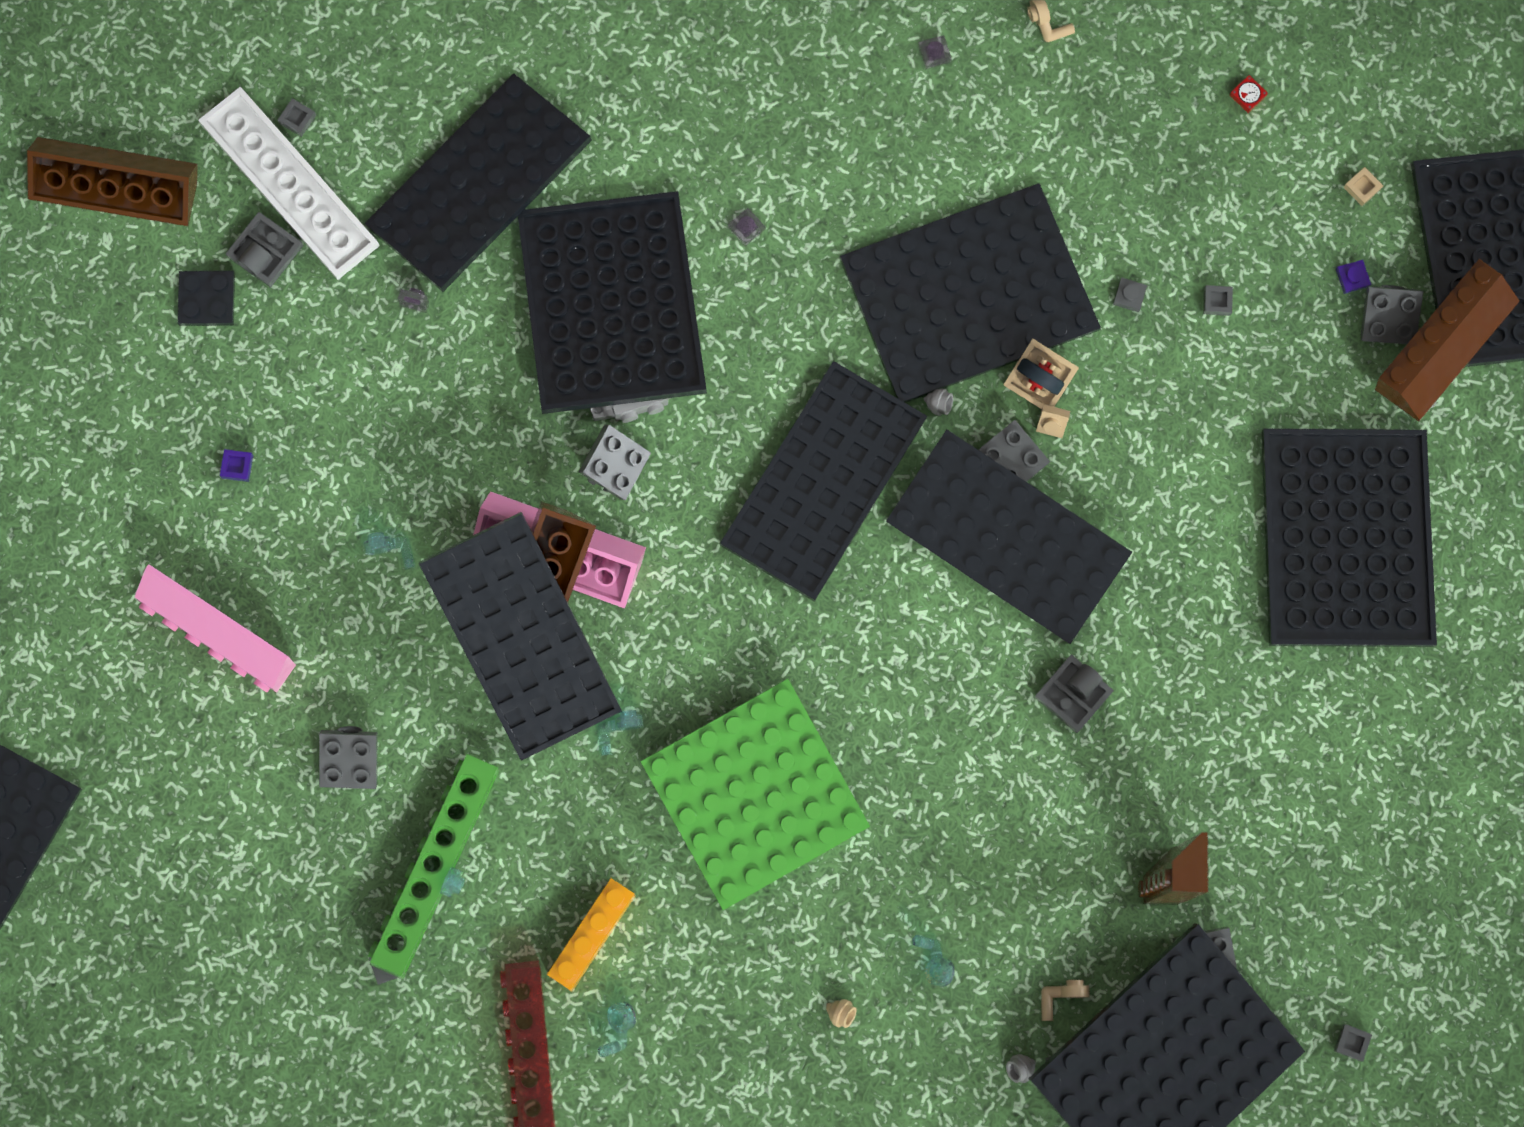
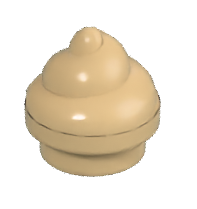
[826,999,857,1028]

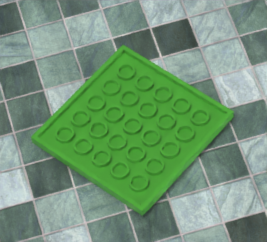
[640,679,870,910]

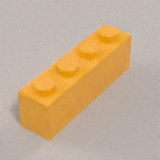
[547,878,635,991]

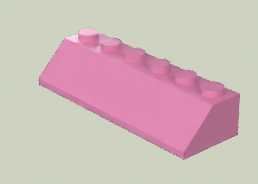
[473,491,646,608]
[135,564,296,693]

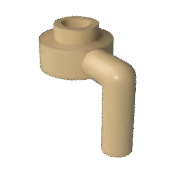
[1027,0,1075,42]
[1041,980,1090,1021]

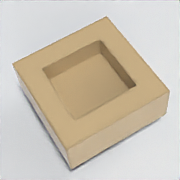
[1343,167,1383,206]
[1036,404,1070,438]

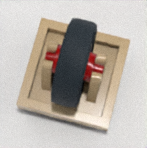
[1004,339,1079,409]

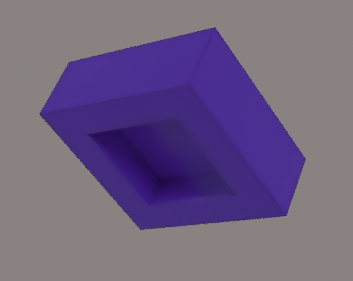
[1336,260,1371,294]
[220,449,253,482]

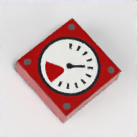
[1230,75,1268,113]

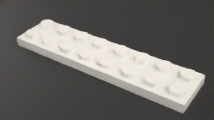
[199,87,379,280]

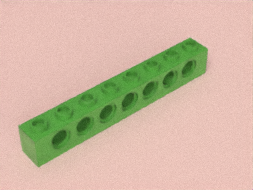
[368,754,499,979]

